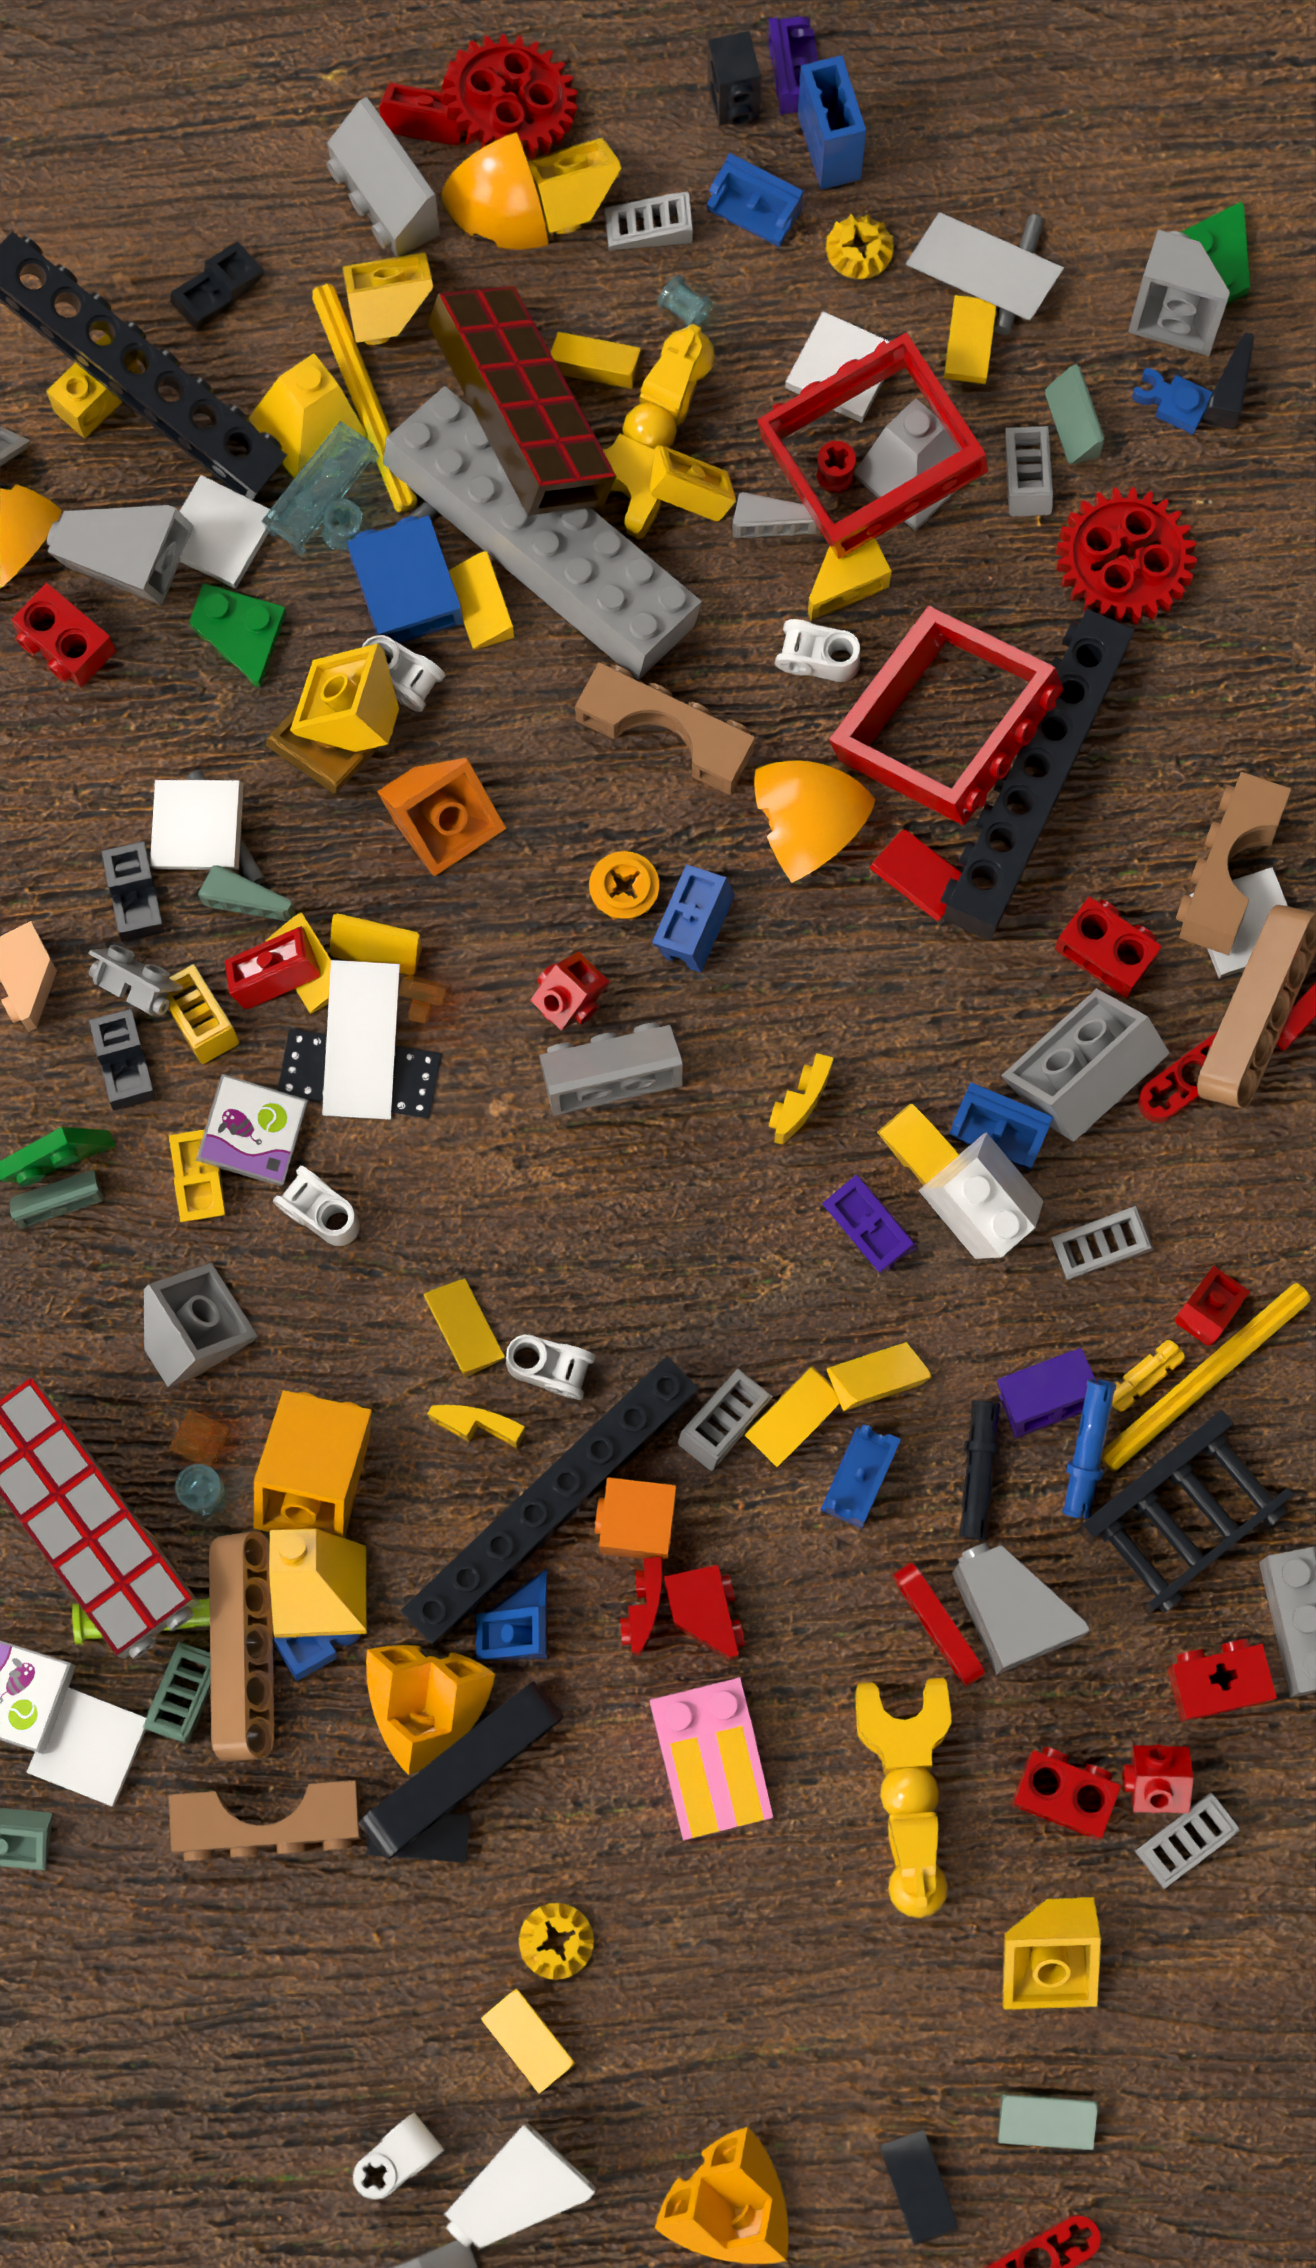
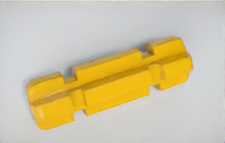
[1112,1340,1185,1412]

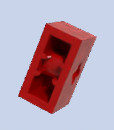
[1167,1639,1277,1723]

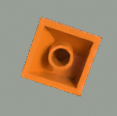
[377,758,506,876]

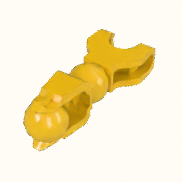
[603,324,715,539]
[855,1677,951,1918]

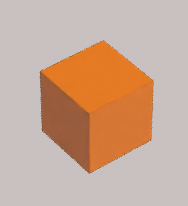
[595,1477,676,1562]

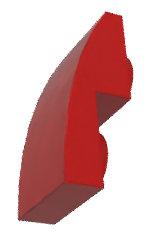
[620,1557,662,1656]

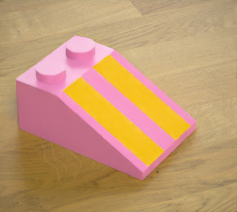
[650,1678,773,1841]

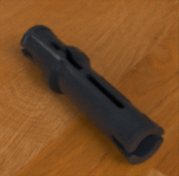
[959,1401,1001,1541]

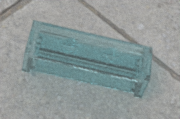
[261,421,379,556]

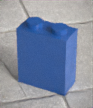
[798,55,866,190]
[347,515,463,644]

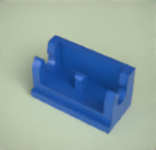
[706,153,803,248]
[652,864,735,973]
[948,1082,1053,1171]
[820,1425,901,1529]

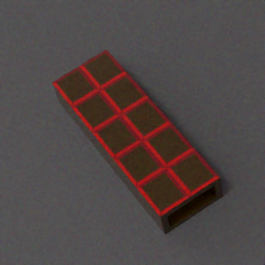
[428,286,616,516]

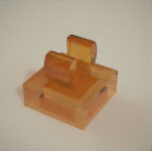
[399,975,452,1024]
[168,1408,232,1471]

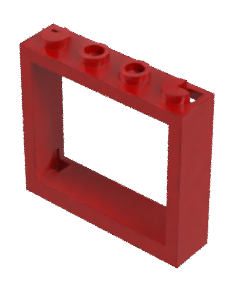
[757,332,988,560]
[829,605,1064,826]

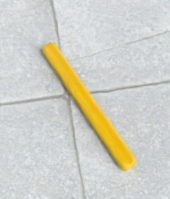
[312,284,417,513]
[1101,1283,1311,1472]

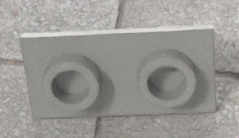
[89,945,183,1016]

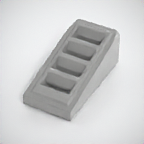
[605,192,693,250]
[1005,426,1053,516]
[732,492,821,538]
[1052,1206,1154,1280]
[678,1369,773,1471]
[1134,1793,1240,1889]

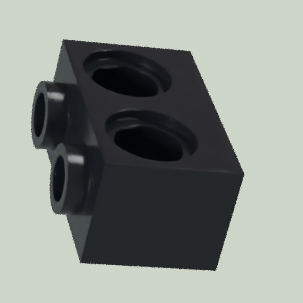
[707,31,761,126]

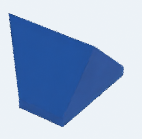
[476,1568,548,1660]

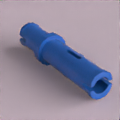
[1062,1379,1117,1519]

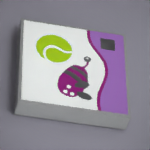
[195,1074,308,1186]
[0,1641,76,1754]

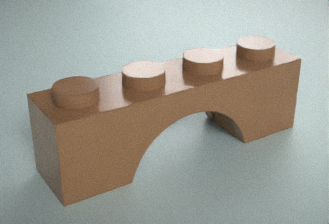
[575,663,755,795]
[1176,772,1291,956]
[169,1780,362,1862]

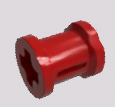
[816,441,856,493]

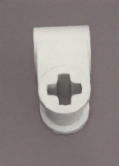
[775,619,860,682]
[362,635,445,712]
[273,1165,360,1246]
[506,1335,596,1400]
[353,2112,444,2199]

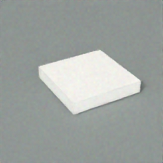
[785,311,889,423]
[180,475,277,589]
[150,780,244,870]
[1190,867,1288,979]
[27,1688,146,1807]

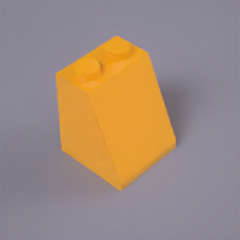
[254,1390,372,1538]

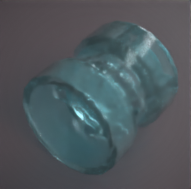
[175,1464,226,1515]

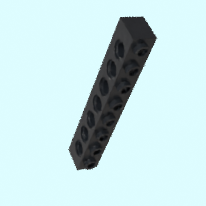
[0,231,287,501]
[940,609,1135,941]
[400,1356,699,1649]

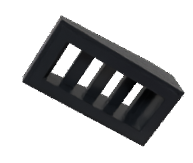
[1203,333,1255,430]

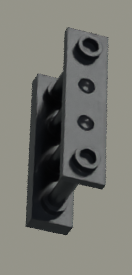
[1077,1410,1294,1615]

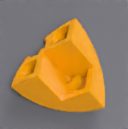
[441,132,548,250]
[0,485,62,589]
[754,761,876,883]
[366,1645,495,1775]
[655,2127,789,2264]

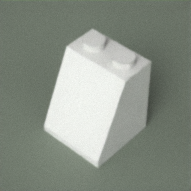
[918,1132,1043,1259]
[445,2123,596,2248]

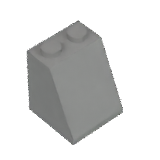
[47,505,194,605]
[952,1543,1090,1675]

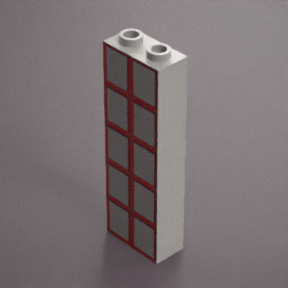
[0,1378,199,1660]

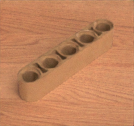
[1197,904,1316,1109]
[209,1531,274,1762]

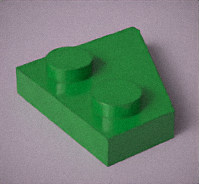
[1181,201,1250,305]
[189,583,286,688]
[0,1127,115,1187]

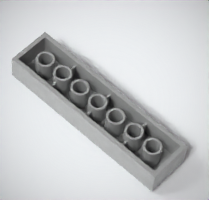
[383,386,702,680]

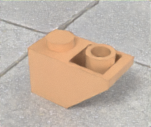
[0,921,57,1032]

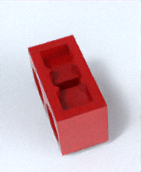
[11,582,116,688]
[1054,896,1162,999]
[1010,1747,1121,1840]

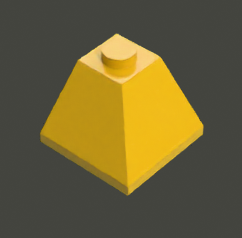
[527,138,621,234]
[343,252,433,345]
[249,353,367,485]
[290,643,399,752]
[269,1528,367,1638]
[1002,1897,1101,2010]

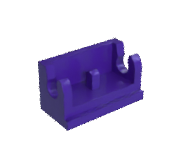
[768,17,818,115]
[822,1175,919,1273]
[997,1348,1097,1438]

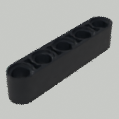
[358,1681,564,1860]

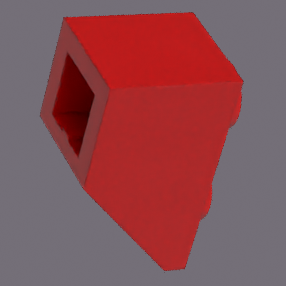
[664,1565,745,1661]

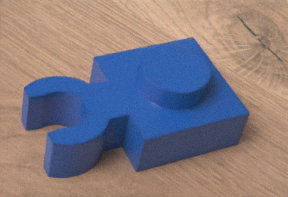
[1132,368,1213,435]
[273,1634,361,1681]

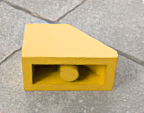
[808,539,892,621]

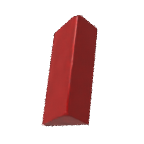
[379,83,463,146]
[869,829,962,921]
[224,926,321,1009]

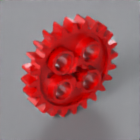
[441,33,578,160]
[1055,487,1197,625]

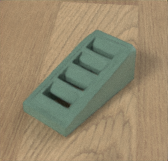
[198,865,296,921]
[143,1642,211,1745]

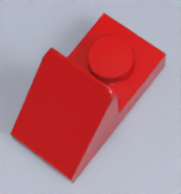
[1175,1265,1250,1346]

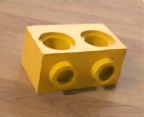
[46,333,141,439]

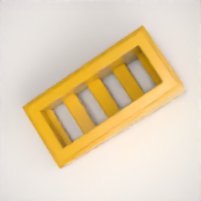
[166,964,239,1064]

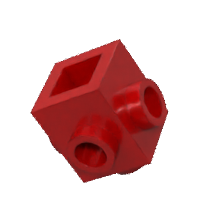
[530,952,610,1030]
[1122,1745,1193,1813]

